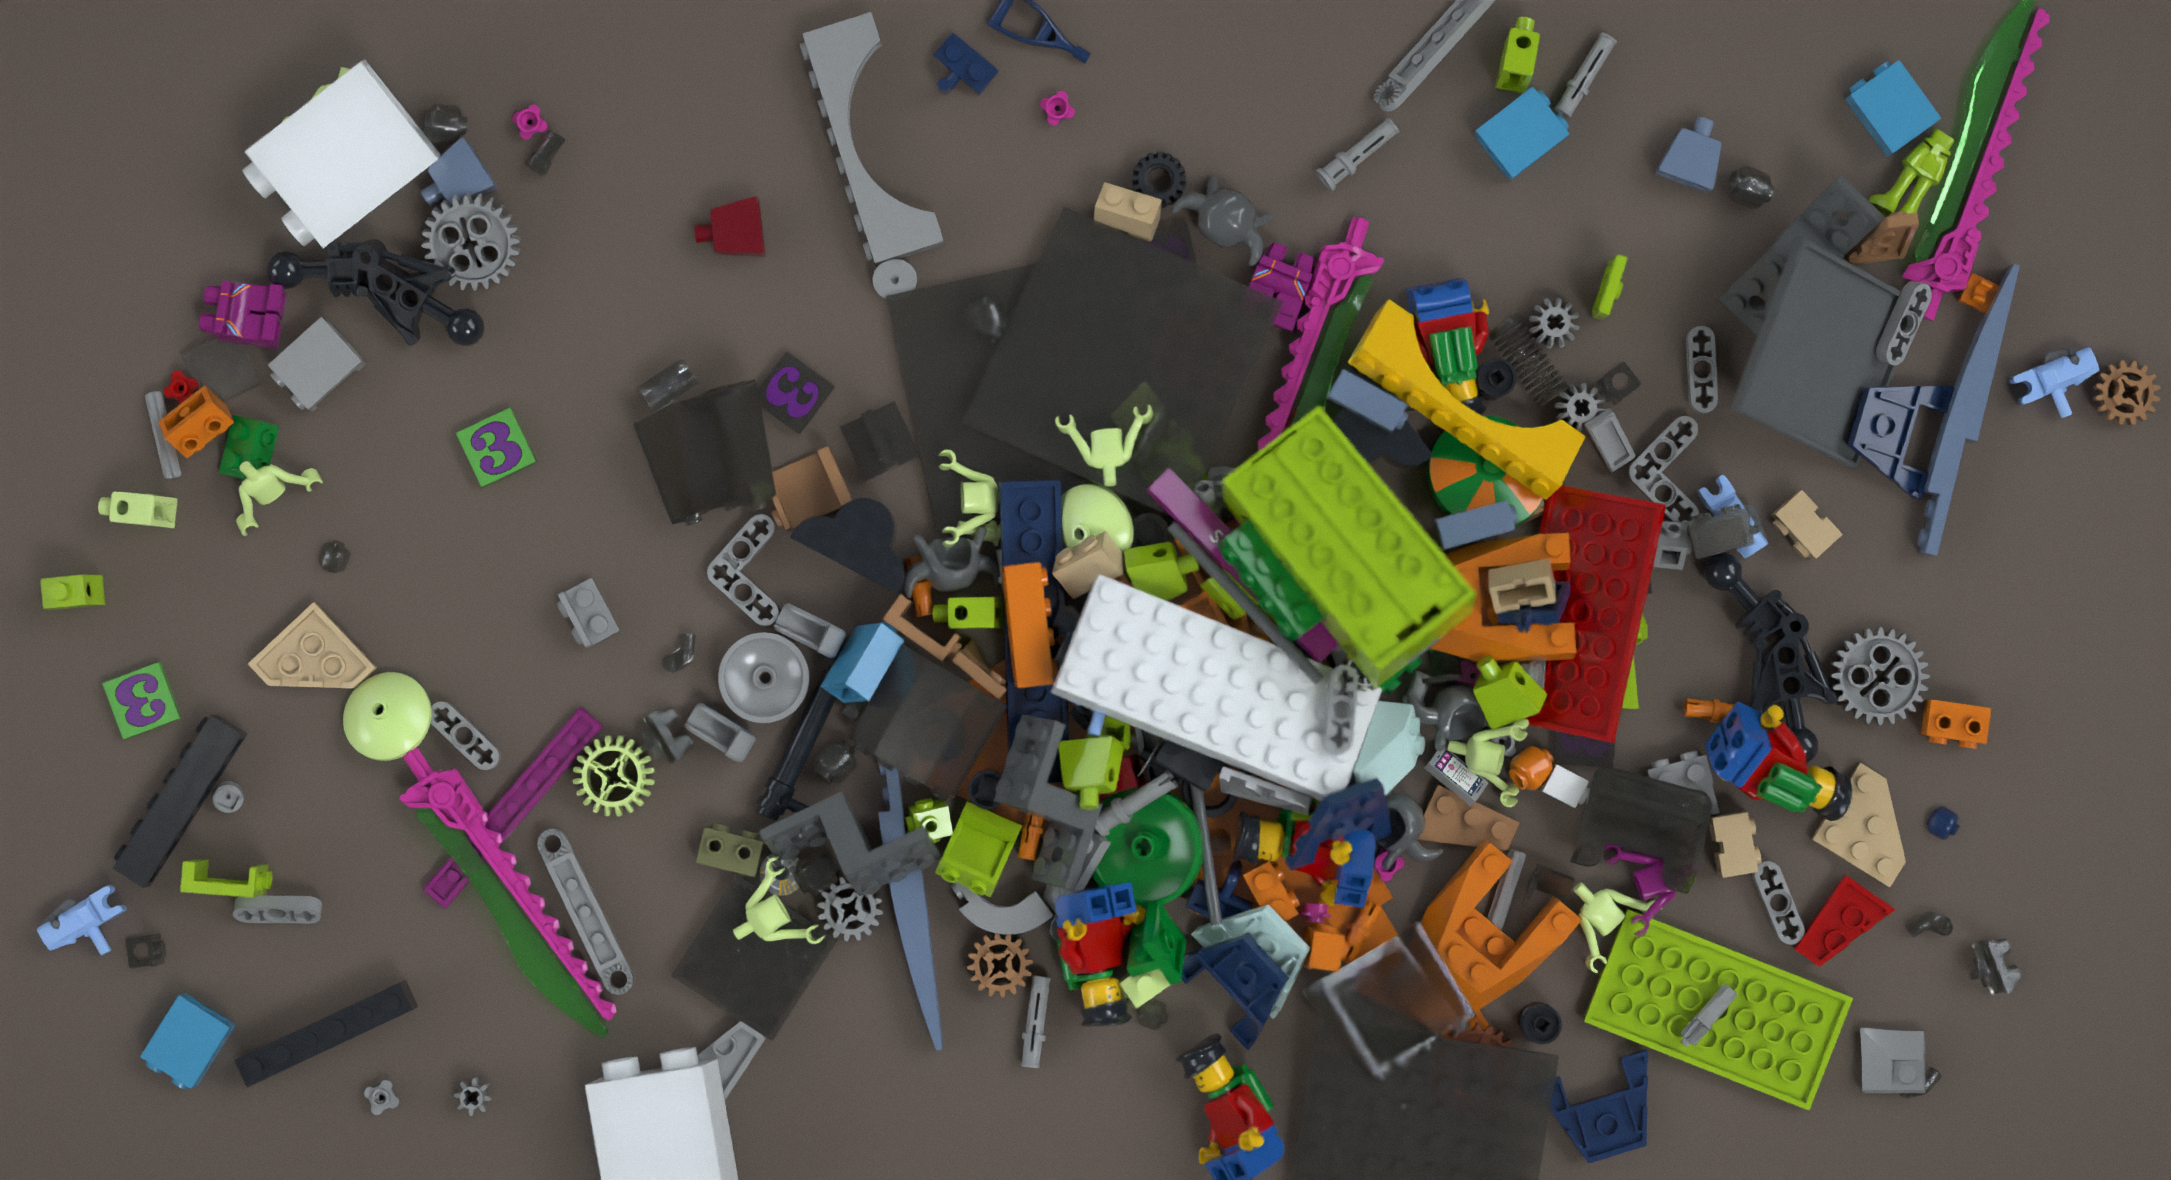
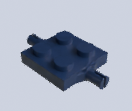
[1497,582,1571,633]

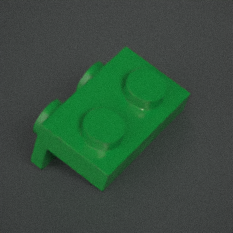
[219,415,279,479]

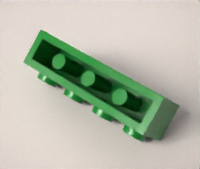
[1216,520,1324,642]

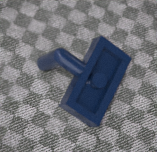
[933,32,999,95]
[1185,860,1254,919]

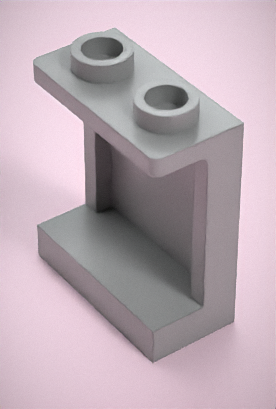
[268,317,367,412]

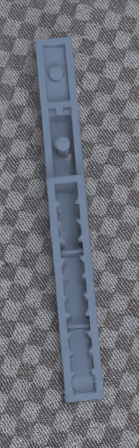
[1917,264,2020,557]
[879,749,944,1050]

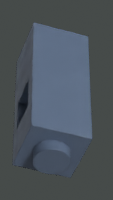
[1327,369,1409,434]
[1434,500,1519,549]

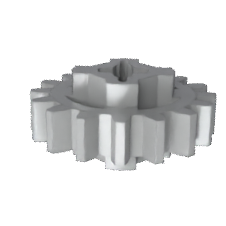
[817,876,884,942]

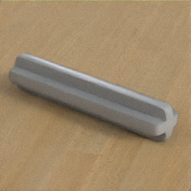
[145,391,181,479]
[1487,849,1526,931]

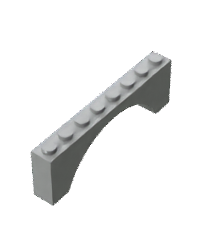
[799,12,945,266]

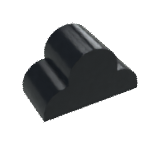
[1332,366,1433,469]
[790,498,907,595]

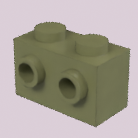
[696,822,765,877]

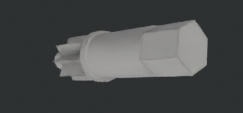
[1680,984,1738,1047]

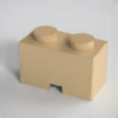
[1094,182,1162,242]
[1770,490,1843,560]
[1052,531,1125,599]
[1489,558,1556,614]
[1707,811,1761,878]

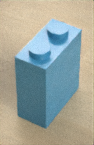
[1845,60,1941,157]
[1473,87,1570,182]
[821,622,904,703]
[140,993,237,1089]

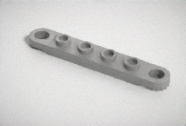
[1374,0,1495,112]
[537,828,634,995]

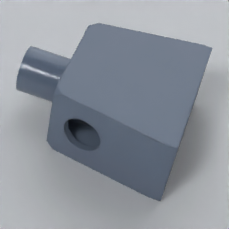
[1655,117,1721,193]
[420,137,498,206]

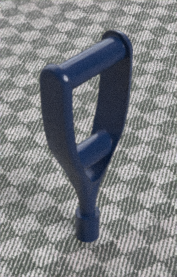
[986,0,1091,64]

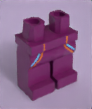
[1238,242,1314,333]
[199,280,287,349]

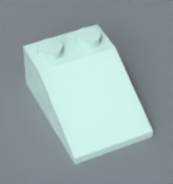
[1354,701,1425,795]

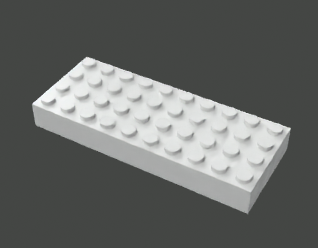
[1051,574,1382,801]

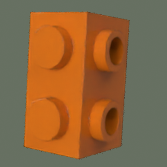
[158,385,234,459]
[1920,699,1991,749]
[1242,860,1300,921]
[1303,922,1348,972]

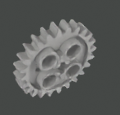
[421,192,521,291]
[1829,627,1930,725]

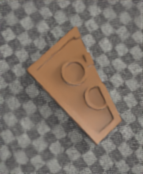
[1843,211,1919,265]
[1418,784,1520,850]

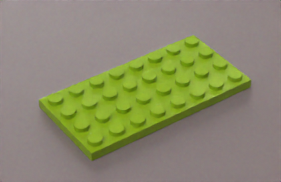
[1582,908,1853,1110]

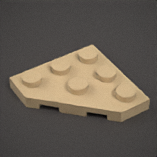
[248,602,377,688]
[1811,762,1906,887]

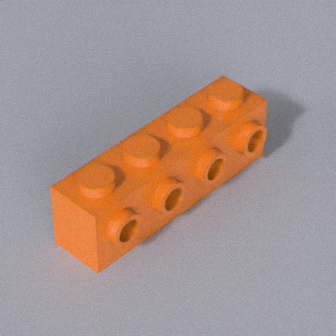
[1001,562,1058,688]

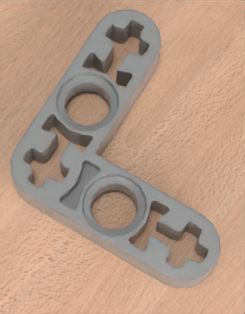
[1627,416,1699,528]
[707,514,780,626]

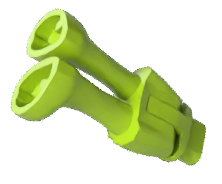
[1868,128,1954,217]

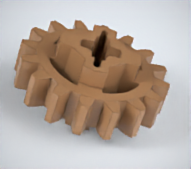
[2092,360,2161,426]
[967,933,1033,998]

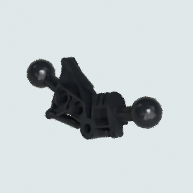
[267,239,485,346]
[1704,552,1837,763]

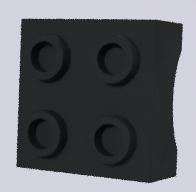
[1152,739,1223,792]

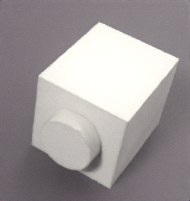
[1540,764,1590,808]

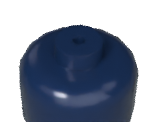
[1927,806,1960,840]

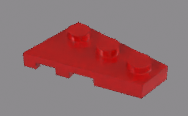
[1793,875,1896,967]

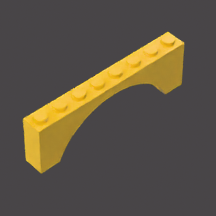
[1348,299,1586,500]

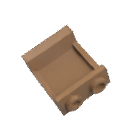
[883,594,963,662]

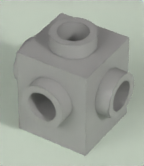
[1653,521,1692,570]

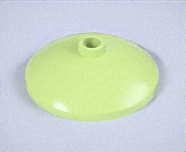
[1061,483,1133,553]
[343,672,432,761]

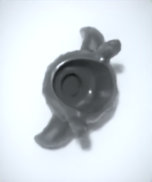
[1172,176,1272,266]
[903,527,1000,599]
[1407,683,1491,751]
[1376,789,1443,869]

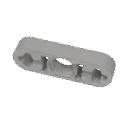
[1876,281,1932,365]
[1686,326,1718,414]
[1323,665,1358,755]
[431,702,501,770]
[1752,861,1805,945]
[233,896,323,924]

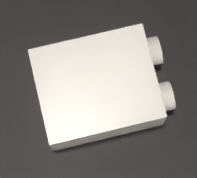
[242,59,441,248]
[585,1047,738,1180]

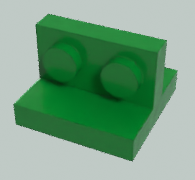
[1127,899,1186,985]

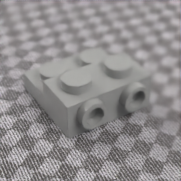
[1644,750,1720,828]

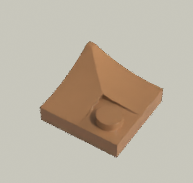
[952,640,1008,699]

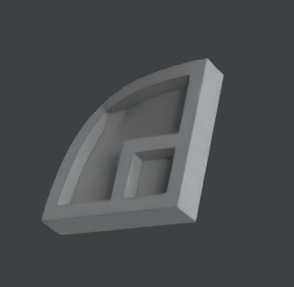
[1860,1028,1925,1093]

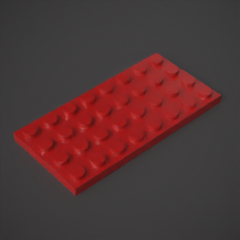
[1526,485,1666,743]

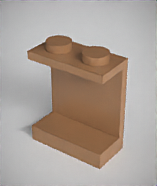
[760,446,853,531]

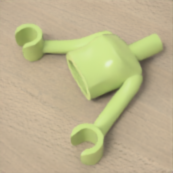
[1055,404,1154,486]
[939,450,1000,547]
[236,461,323,536]
[1448,718,1529,808]
[733,856,825,944]
[1573,882,1662,973]

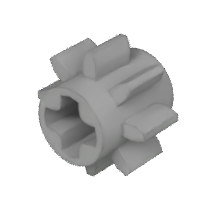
[454,1077,494,1116]

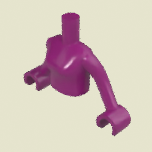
[1603,843,1692,937]

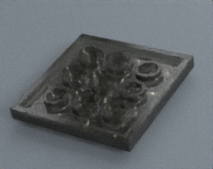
[671,874,838,1041]

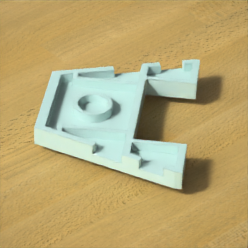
[1191,905,1311,1019]

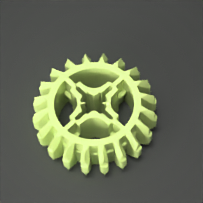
[573,735,655,816]

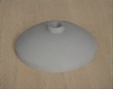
[718,632,809,723]

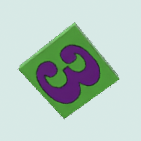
[456,407,537,488]
[102,662,182,740]

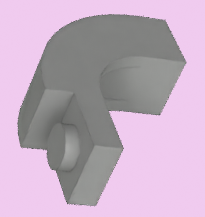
[950,883,1054,934]

